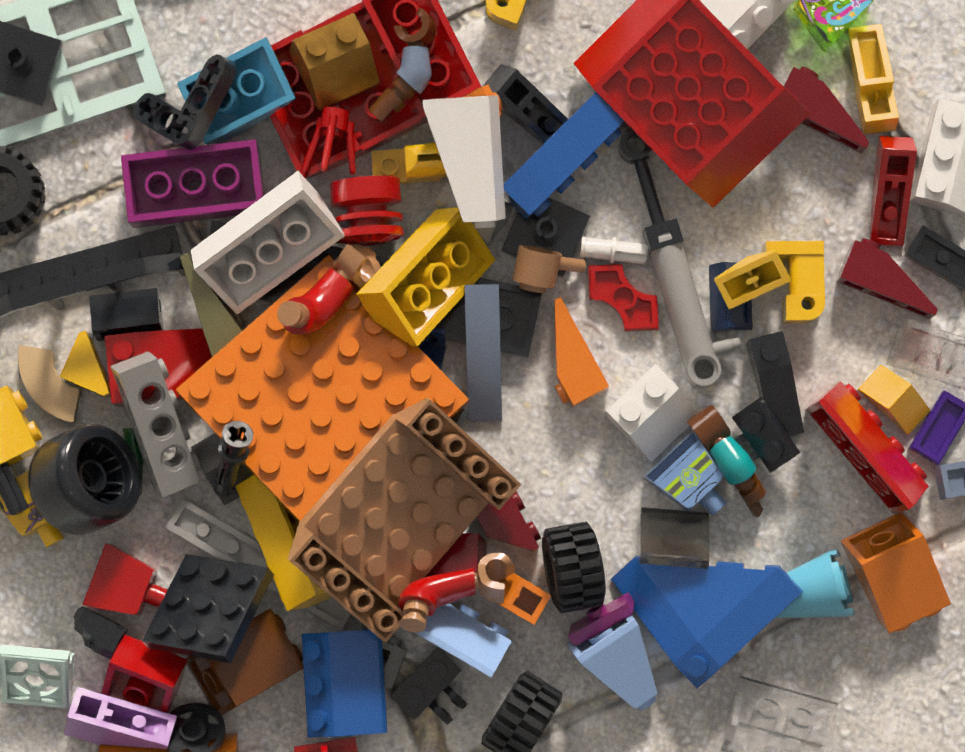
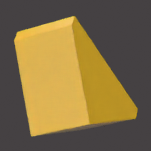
[714,250,791,309]
[59,330,111,398]
[857,365,931,435]

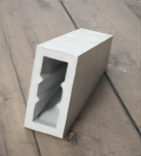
[423,95,506,228]

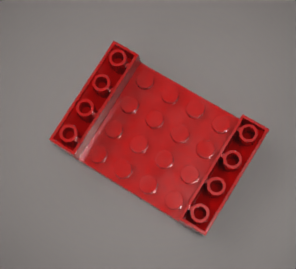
[573,0,811,208]

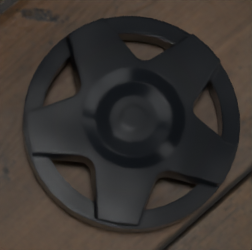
[166,703,226,752]

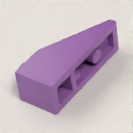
[64,687,177,749]

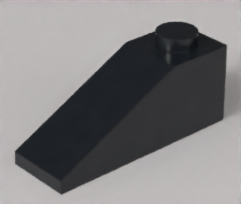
[483,64,568,144]
[746,331,804,436]

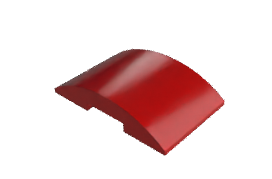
[269,0,482,179]

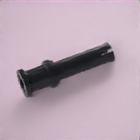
[213,421,254,497]

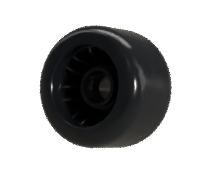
[28,424,142,535]

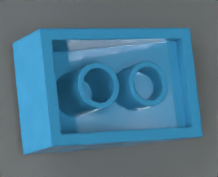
[177,37,296,145]

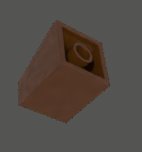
[185,608,304,716]

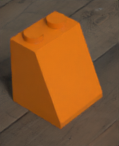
[841,512,951,634]

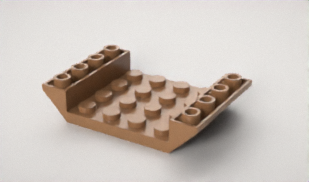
[288,398,522,643]

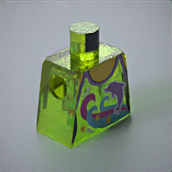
[793,0,873,53]

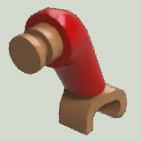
[277,243,381,335]
[398,553,515,633]

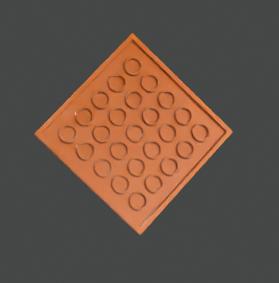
[176,255,469,522]

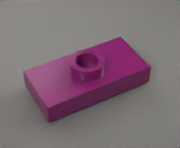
[568,592,634,646]

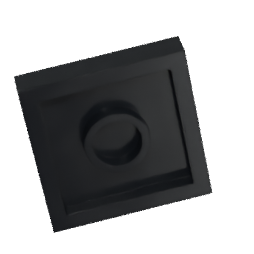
[0,21,63,106]
[501,197,590,278]

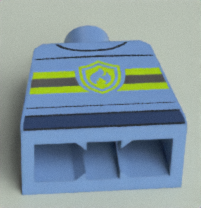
[644,432,727,516]

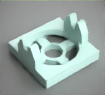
[0,645,75,709]

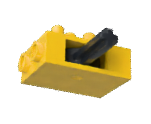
[0,385,43,516]

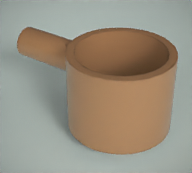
[512,245,586,293]

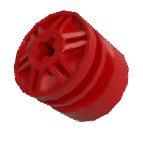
[330,176,404,247]

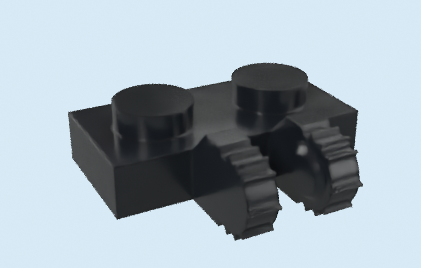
[732,397,801,473]
[390,647,467,725]

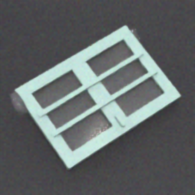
[0,0,166,147]

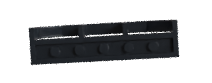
[0,225,186,318]

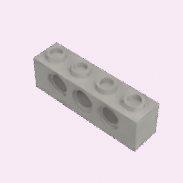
[110,351,201,498]

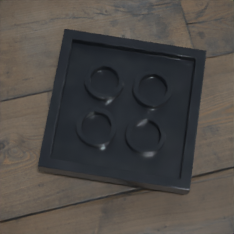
[142,554,274,664]

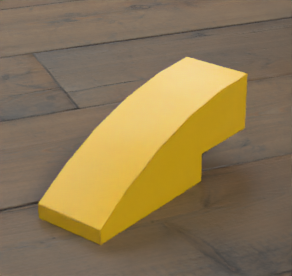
[848,24,899,135]

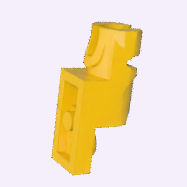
[371,142,447,184]

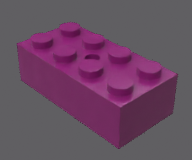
[121,139,265,228]

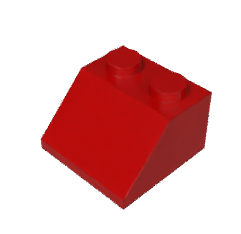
[101,634,188,713]

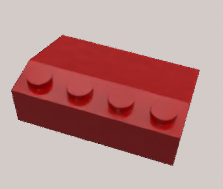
[805,381,929,514]

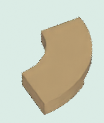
[18,345,81,423]

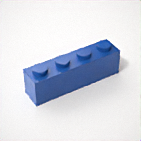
[504,92,624,219]

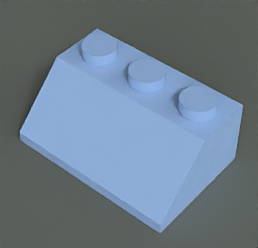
[416,604,512,677]

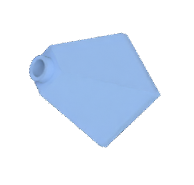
[566,616,658,710]

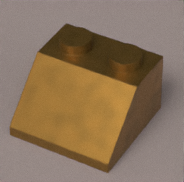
[289,13,380,111]

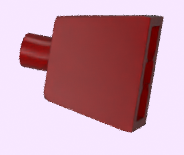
[82,543,168,615]

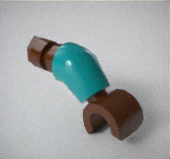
[687,405,767,517]

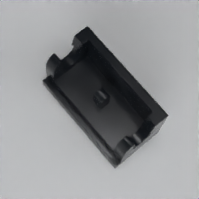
[89,288,164,341]

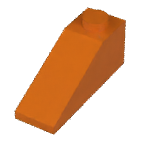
[554,297,609,408]

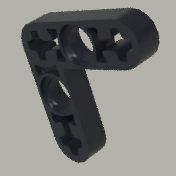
[134,54,237,150]

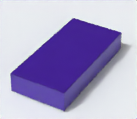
[908,390,965,466]

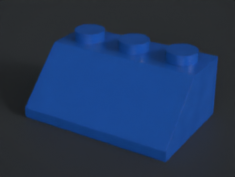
[302,629,387,738]

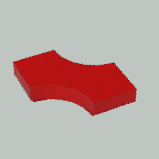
[588,264,659,332]

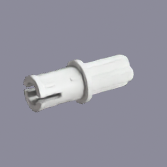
[580,236,648,264]

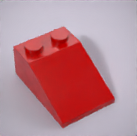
[104,328,212,407]

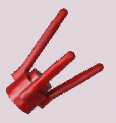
[300,107,356,178]

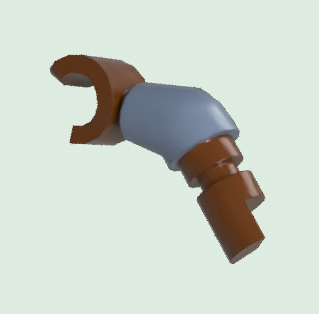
[368,8,437,122]

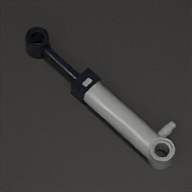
[618,127,742,389]

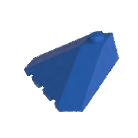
[611,556,803,689]

